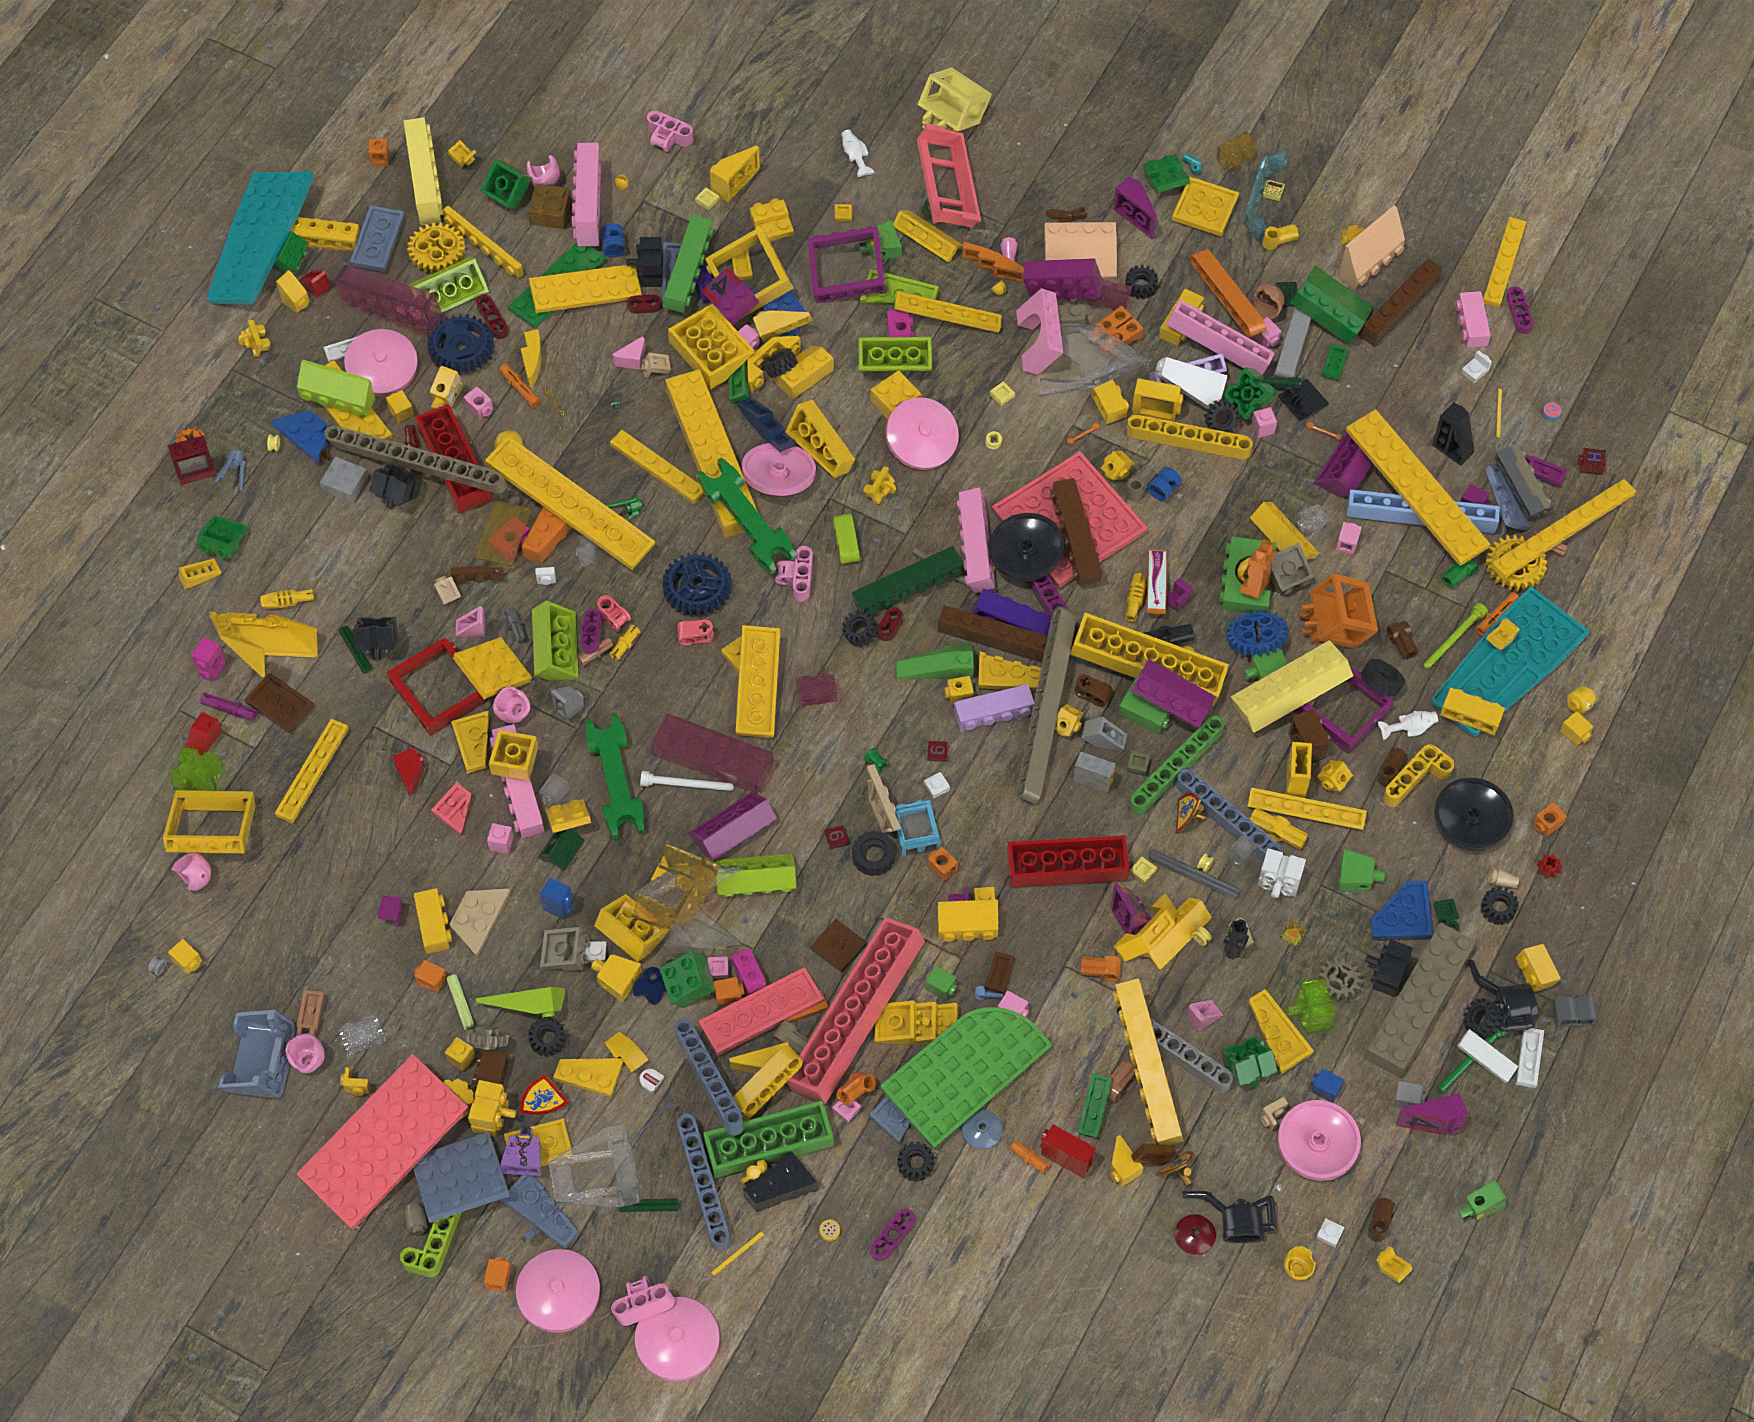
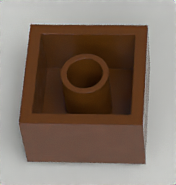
[1288,709,1331,763]

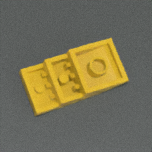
[875,1000,959,1045]

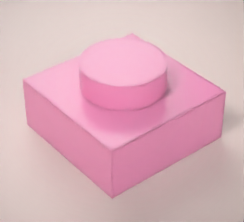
[708,957,729,979]
[832,1100,861,1123]

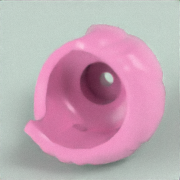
[526,155,560,187]
[493,686,530,724]
[171,853,211,891]
[285,1034,325,1073]

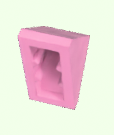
[612,336,646,370]
[455,606,486,638]
[1186,1000,1223,1032]

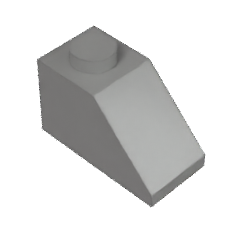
[551,686,584,721]
[1082,717,1127,751]

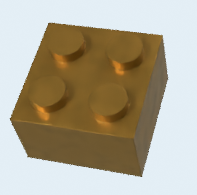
[528,184,572,229]

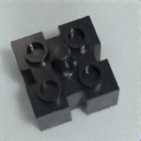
[626,237,663,287]
[369,464,423,509]
[353,617,398,660]
[1365,939,1413,997]

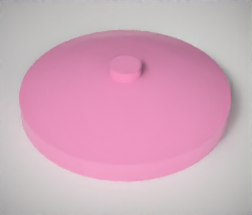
[344,329,418,396]
[886,398,959,470]
[742,443,816,496]
[1278,1100,1361,1181]
[516,1249,600,1333]
[635,1297,719,1382]

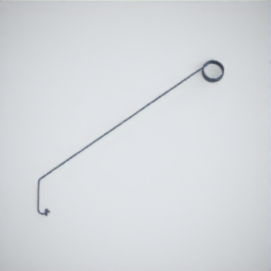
[521,1100,673,1242]

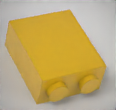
[1286,742,1312,798]

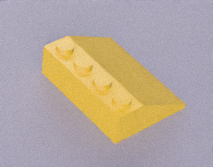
[668,303,755,389]

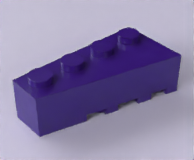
[971,588,1052,635]

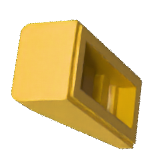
[178,558,221,589]

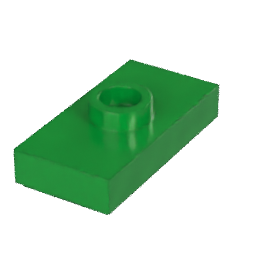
[1321,344,1349,381]

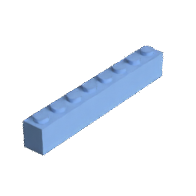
[1346,489,1500,534]

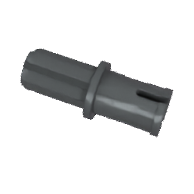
[504,607,526,643]

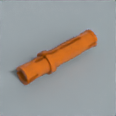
[499,363,541,408]
[1475,592,1519,636]

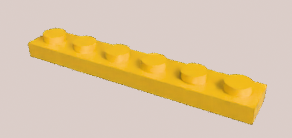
[443,206,524,280]
[1483,217,1527,308]
[894,291,1002,333]
[610,430,704,504]
[275,719,349,824]
[1247,788,1367,830]

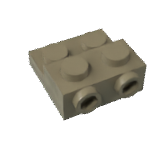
[1270,543,1314,595]
[540,927,590,971]

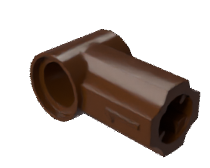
[1387,621,1419,660]
[1378,747,1407,787]
[1367,1197,1395,1242]

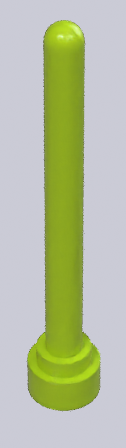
[1423,603,1488,669]

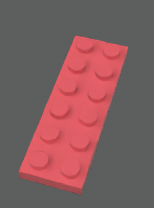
[698,967,824,1056]

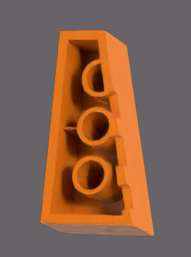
[522,506,572,564]

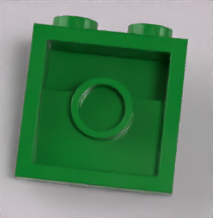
[1143,155,1190,193]
[197,515,248,558]

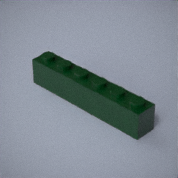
[852,546,964,616]

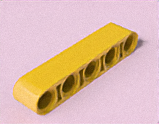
[724,1046,803,1123]

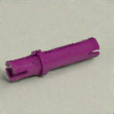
[200,693,258,721]

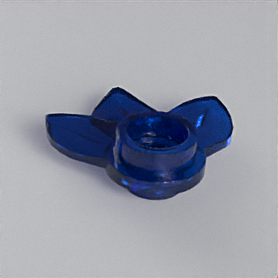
[633,967,667,1005]

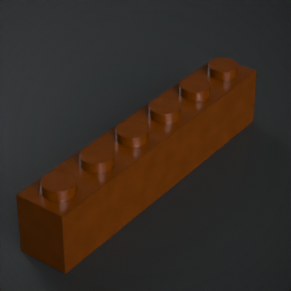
[1360,258,1442,347]
[1050,478,1102,586]
[938,605,1048,663]

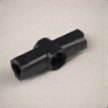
[1143,624,1194,644]
[1223,919,1249,960]

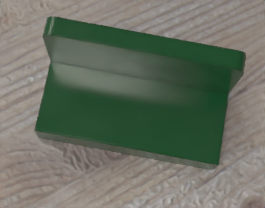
[538,828,584,870]

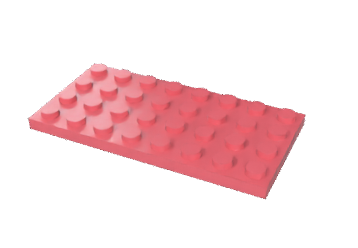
[297,1054,470,1230]

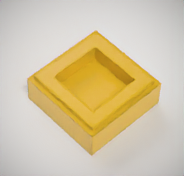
[835,204,852,222]

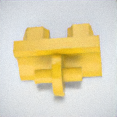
[238,320,270,357]
[863,467,896,504]

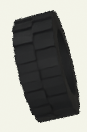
[1361,658,1405,697]
[852,831,895,876]

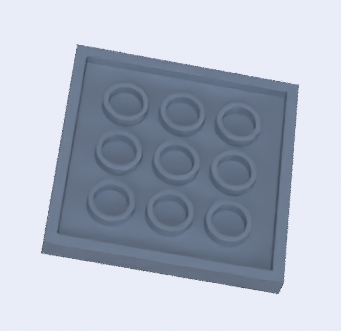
[413,1133,510,1223]

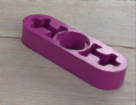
[1506,286,1533,334]
[580,609,603,654]
[871,1209,915,1261]

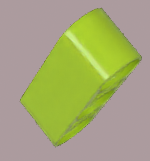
[833,513,860,564]

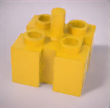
[468,1080,516,1137]

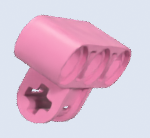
[647,110,693,152]
[775,546,813,602]
[611,1276,675,1326]

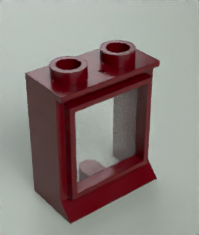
[168,435,217,486]

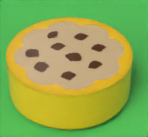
[819,1219,840,1242]

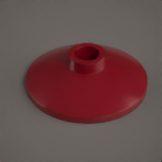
[1174,1214,1216,1255]

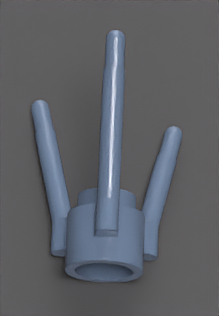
[215,450,246,491]

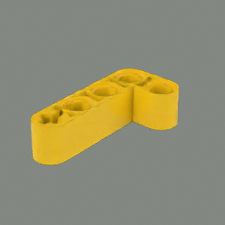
[1383,745,1454,807]

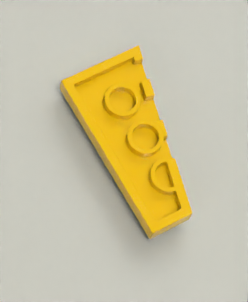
[978,652,1041,691]
[1248,989,1314,1075]

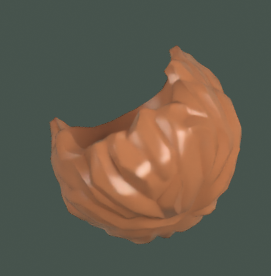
[1253,284,1285,320]

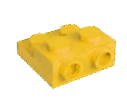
[750,198,794,244]

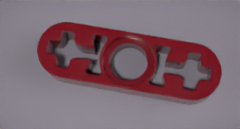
[476,295,508,339]

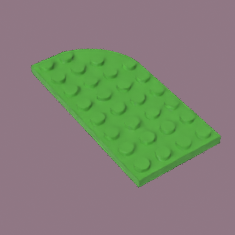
[879,1007,1053,1149]

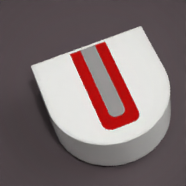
[640,1069,664,1094]

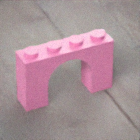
[1016,288,1063,375]

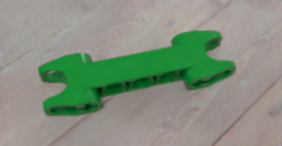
[696,457,797,575]
[586,713,645,840]

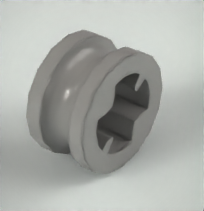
[148,955,167,976]

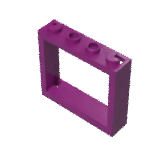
[807,226,887,303]
[1293,667,1394,754]

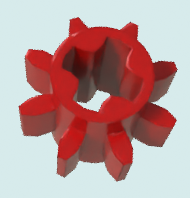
[1537,854,1562,879]

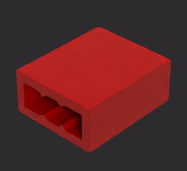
[1040,1124,1096,1178]

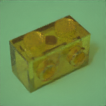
[1216,131,1257,171]

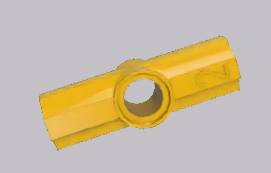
[1250,808,1309,850]

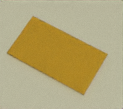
[474,501,532,566]

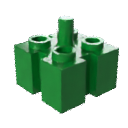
[1222,367,1278,420]
[1220,1035,1277,1087]

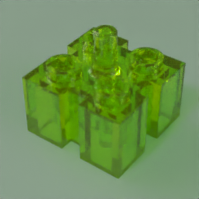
[170,747,224,791]
[1288,978,1335,1034]

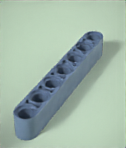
[1176,769,1283,862]
[674,1019,744,1135]
[677,1114,730,1251]

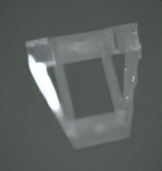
[548,1123,640,1207]

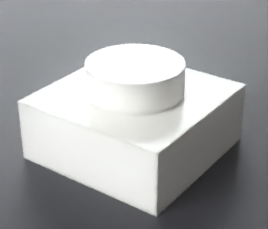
[536,567,556,585]
[924,772,950,799]
[586,942,606,963]
[1316,1218,1344,1247]

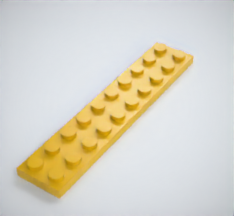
[1346,409,1491,566]
[485,436,655,570]

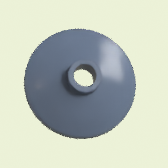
[962,1110,1003,1150]

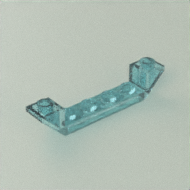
[1243,149,1289,241]

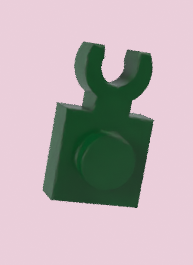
[1433,898,1459,931]

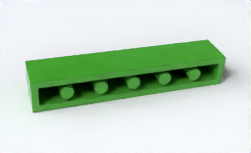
[663,215,714,313]

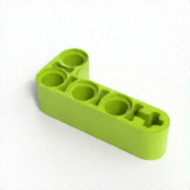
[400,1212,462,1278]

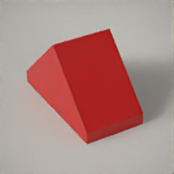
[298,270,330,298]

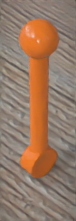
[1306,422,1343,441]
[1067,423,1099,445]

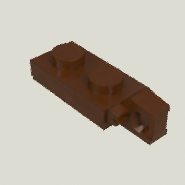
[450,566,504,583]

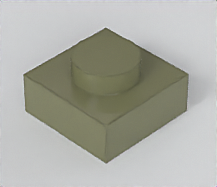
[1127,751,1150,775]

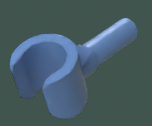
[974,986,1003,1001]

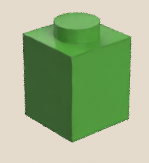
[925,966,958,1001]

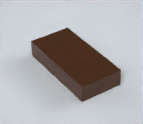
[985,951,1015,995]
[1131,1143,1176,1165]

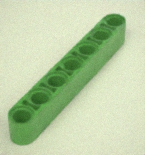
[1130,716,1224,815]

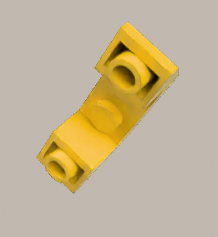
[747,336,801,393]
[1113,893,1176,961]

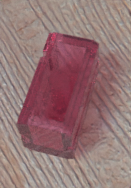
[1091,279,1132,311]
[796,673,837,707]

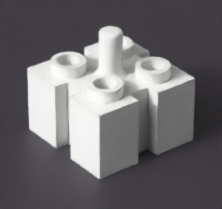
[1258,849,1306,898]

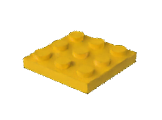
[1172,177,1239,236]
[453,637,532,699]

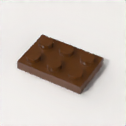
[244,673,314,733]

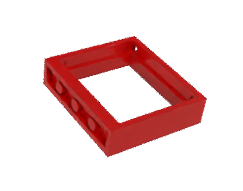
[387,637,488,736]

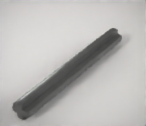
[1148,849,1240,899]

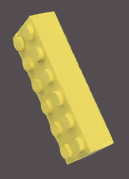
[404,117,444,226]
[1231,640,1353,733]

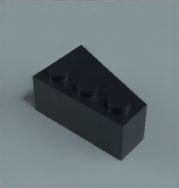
[1432,402,1474,466]
[743,1152,818,1212]

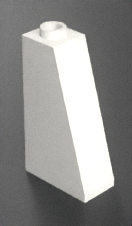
[1156,357,1227,409]

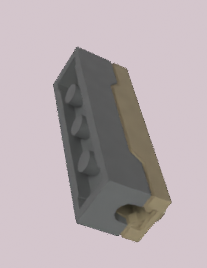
[1495,443,1552,521]

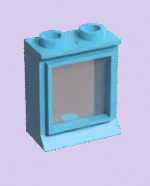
[895,800,941,857]

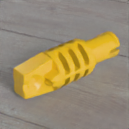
[1125,573,1146,622]
[260,589,314,609]

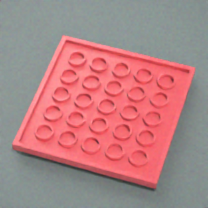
[991,451,1148,588]

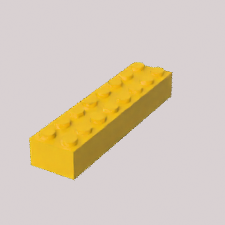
[1070,613,1229,706]
[1113,978,1184,1146]

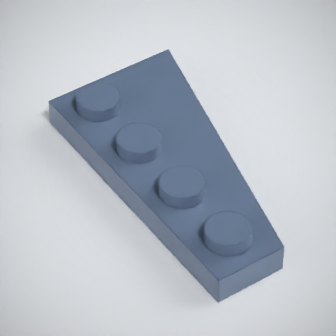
[868,1096,910,1144]

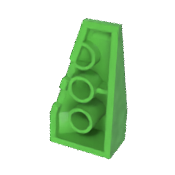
[897,644,974,680]

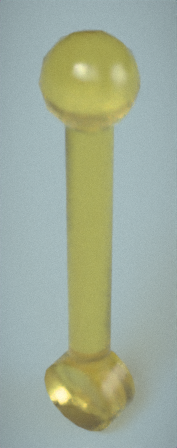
[543,388,565,417]

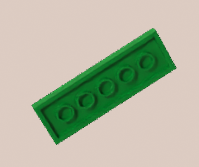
[508,242,607,329]

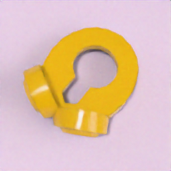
[740,1160,767,1184]

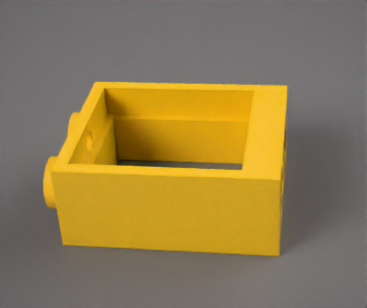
[1132,378,1183,422]

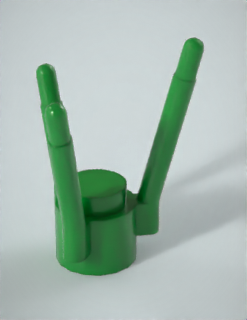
[606,496,642,521]

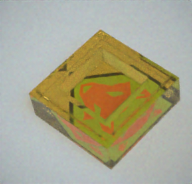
[1280,920,1308,947]

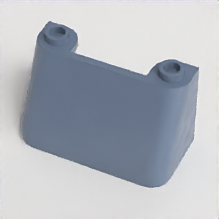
[218,1010,297,1098]

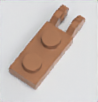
[296,990,325,1036]

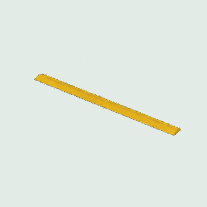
[1496,388,1502,437]
[711,1231,764,1276]

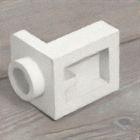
[1461,351,1492,383]

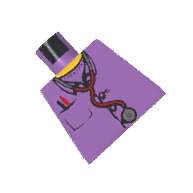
[501,1127,542,1176]

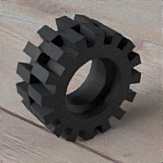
[1125,265,1158,299]
[762,348,798,378]
[1204,399,1240,433]
[842,610,879,647]
[1480,886,1519,925]
[1463,998,1502,1038]
[528,1017,566,1057]
[897,1141,934,1182]

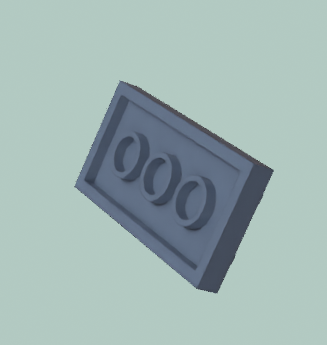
[350,205,405,272]

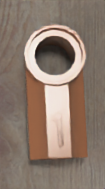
[1107,1061,1135,1102]

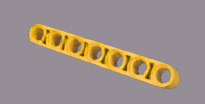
[1127,415,1253,459]

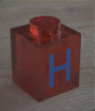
[1577,448,1606,475]

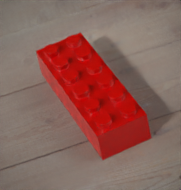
[415,404,493,513]
[1007,835,1129,888]

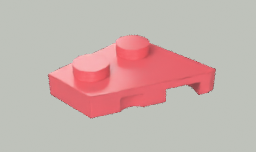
[431,782,472,835]

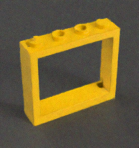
[705,226,794,319]
[163,790,256,854]

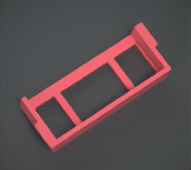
[917,123,981,229]

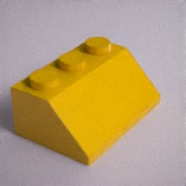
[771,346,834,400]
[594,894,669,962]
[937,899,999,942]

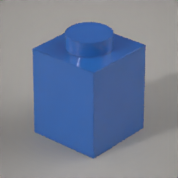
[1310,1068,1344,1103]

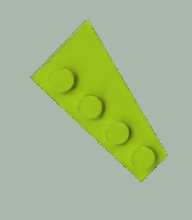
[860,269,939,304]

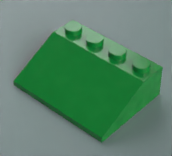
[1290,265,1373,344]

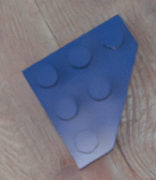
[1370,881,1433,940]

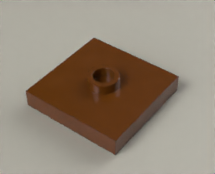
[810,919,866,972]

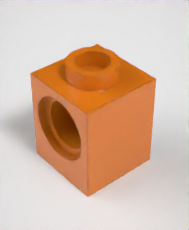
[368,139,390,166]
[1533,802,1567,837]
[927,847,958,882]
[414,960,447,994]
[713,977,744,1007]
[484,1257,512,1292]

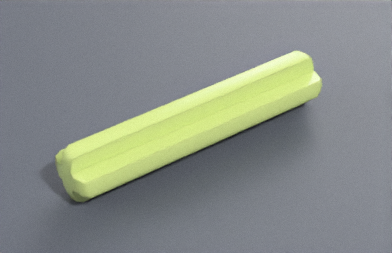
[447,974,474,1030]

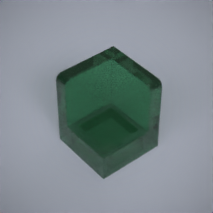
[1275,282,1298,307]

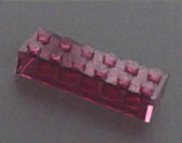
[334,265,444,333]
[651,713,774,795]

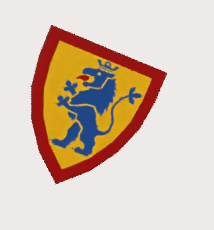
[1176,793,1206,834]
[520,1073,570,1115]
[1155,1151,1194,1186]

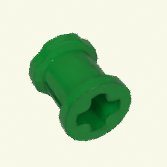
[863,748,889,773]

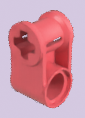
[597,595,631,632]
[677,619,714,645]

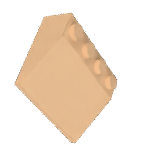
[1339,205,1405,290]
[1044,222,1117,279]

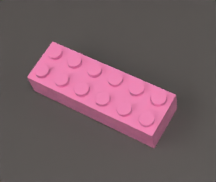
[572,143,601,246]

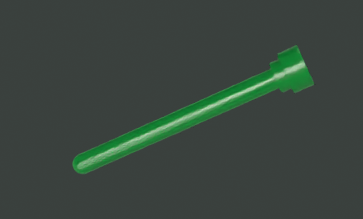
[1437,1021,1508,1093]

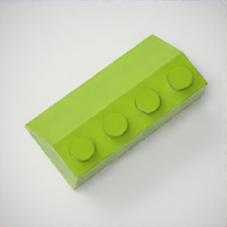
[406,257,489,321]
[859,337,932,371]
[297,360,376,417]
[532,600,579,681]
[715,853,797,897]

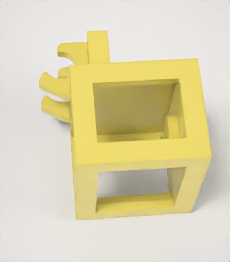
[917,67,992,132]

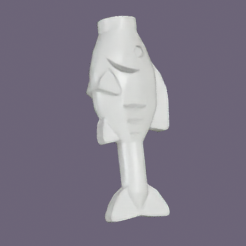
[841,130,874,177]
[1378,711,1438,741]

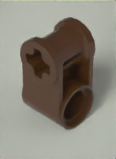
[1075,674,1113,707]

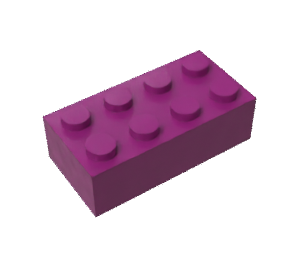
[1022,258,1103,299]

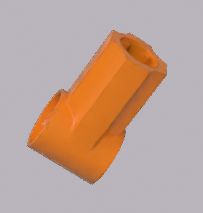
[1080,956,1121,981]
[836,1073,876,1105]

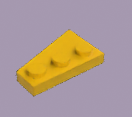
[451,711,489,774]
[553,1058,624,1097]

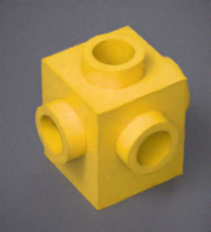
[1341,225,1365,248]
[1101,451,1134,480]
[1055,704,1083,737]
[1317,760,1353,792]

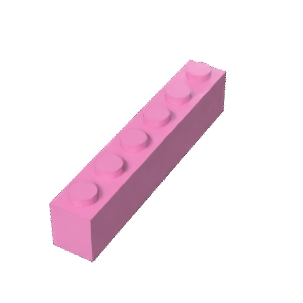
[1166,300,1275,375]
[957,487,995,593]
[490,724,544,838]

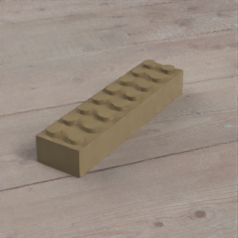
[1365,923,1476,1078]

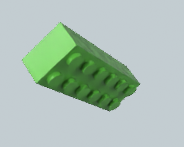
[703,1101,834,1178]

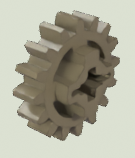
[1318,958,1363,1001]
[464,1026,509,1050]

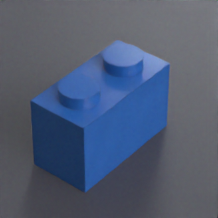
[540,877,574,919]

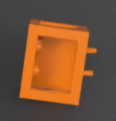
[1299,574,1378,649]

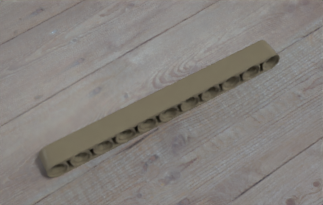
[324,425,507,493]
[1016,606,1077,804]

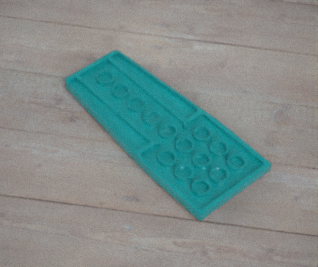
[207,171,315,304]
[1431,586,1590,737]

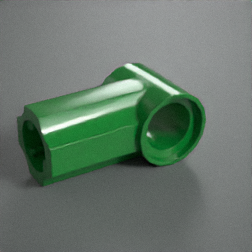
[1441,559,1479,588]

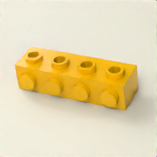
[290,216,360,252]

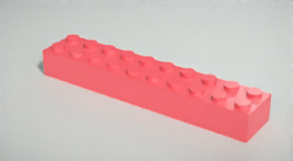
[787,917,925,1104]

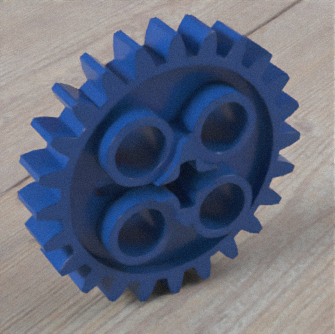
[1226,610,1288,657]

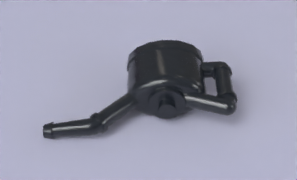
[1468,960,1538,1032]
[1182,1191,1277,1243]

